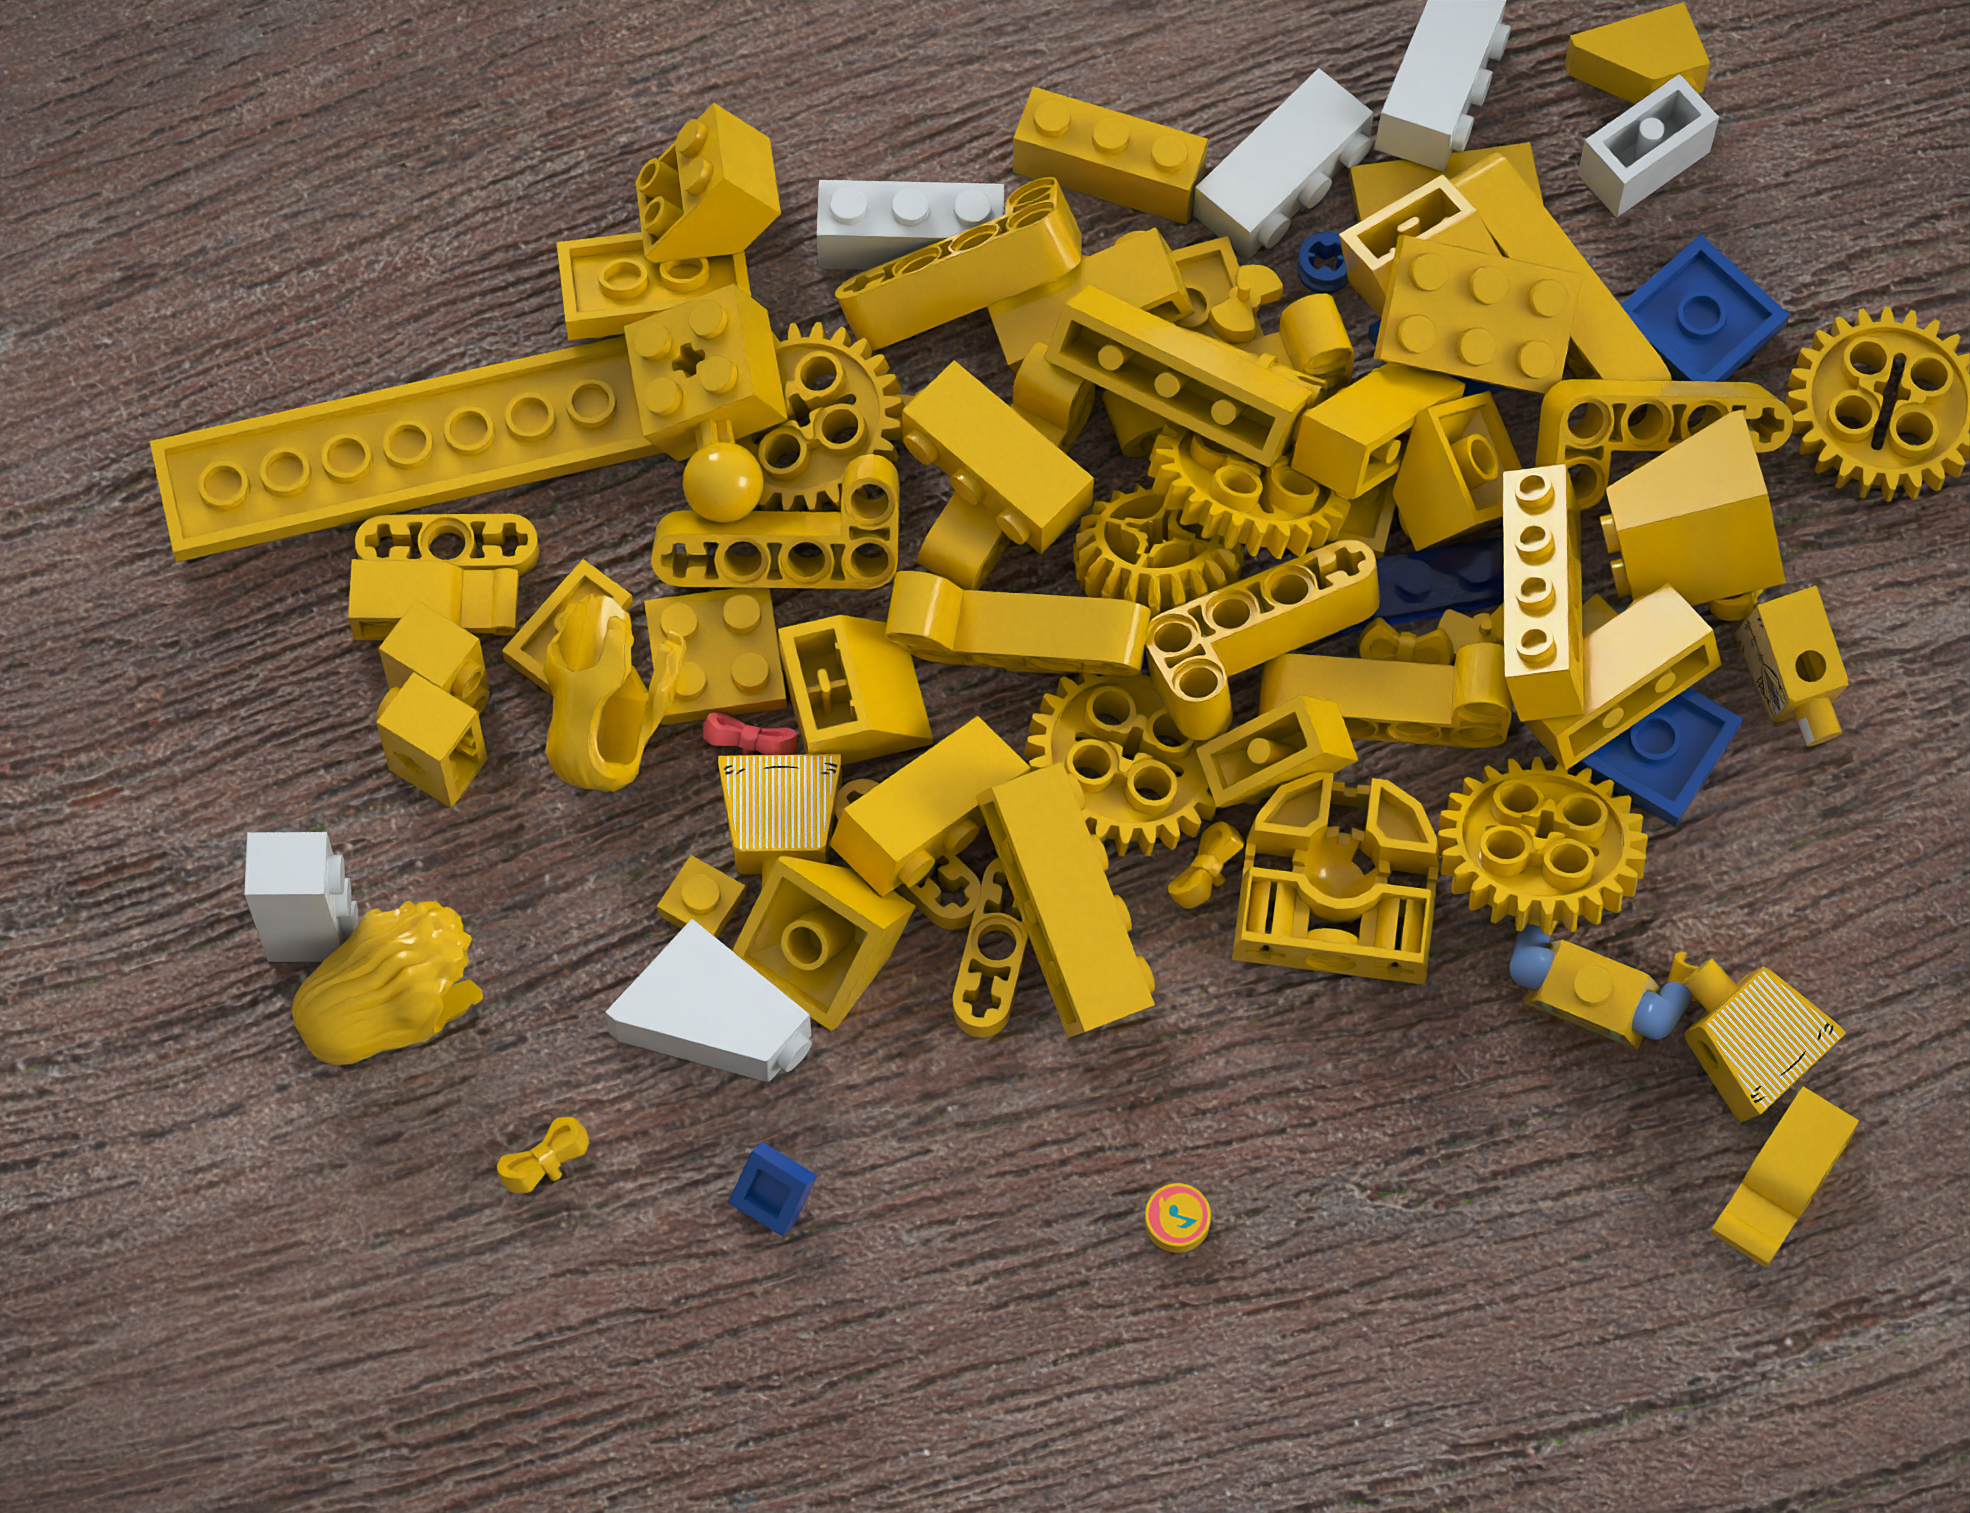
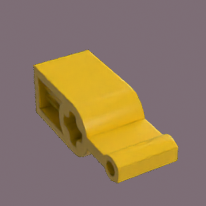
[348,559,519,640]
[1710,1086,1859,1268]

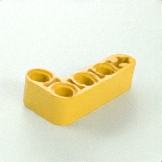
[835,177,1082,351]
[1102,294,1355,457]
[917,341,1095,591]
[1535,379,1793,510]
[651,454,900,589]
[1145,539,1380,741]
[884,571,1151,676]
[1258,643,1512,748]

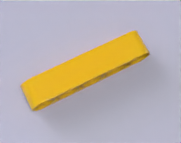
[1449,151,1672,416]

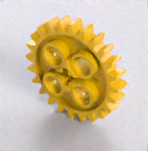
[1785,306,1970,502]
[735,322,906,512]
[1147,421,1351,559]
[1024,673,1224,857]
[1437,757,1648,934]

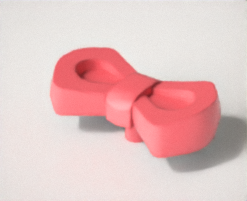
[703,712,798,755]

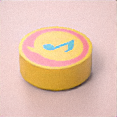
[1144,1183,1211,1253]

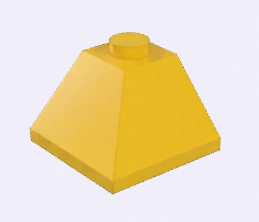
[1392,391,1523,552]
[732,855,916,1031]

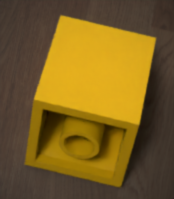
[1599,409,1786,606]

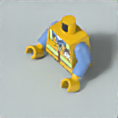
[1509,920,1698,1050]

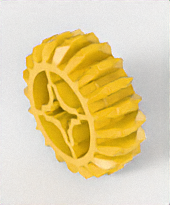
[1073,483,1244,621]

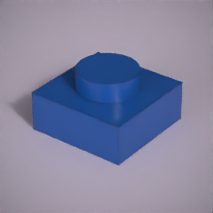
[728,1142,817,1237]

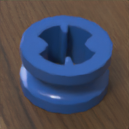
[1297,231,1349,294]

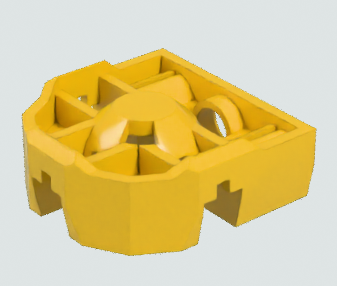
[1232,771,1440,985]

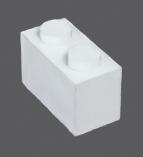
[1578,74,1719,218]

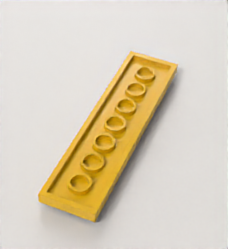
[149,335,665,562]

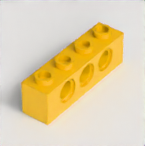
[1503,464,1584,722]

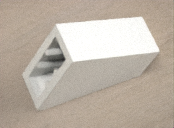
[605,919,812,1082]

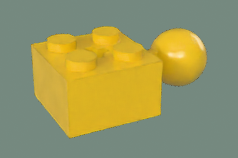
[624,284,788,523]

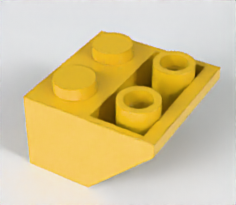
[635,103,781,263]
[1339,174,1501,318]
[778,615,934,765]

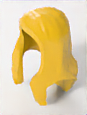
[543,592,686,792]
[292,901,483,1065]

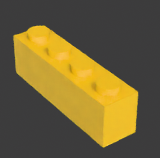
[1043,284,1313,467]
[975,761,1155,1038]

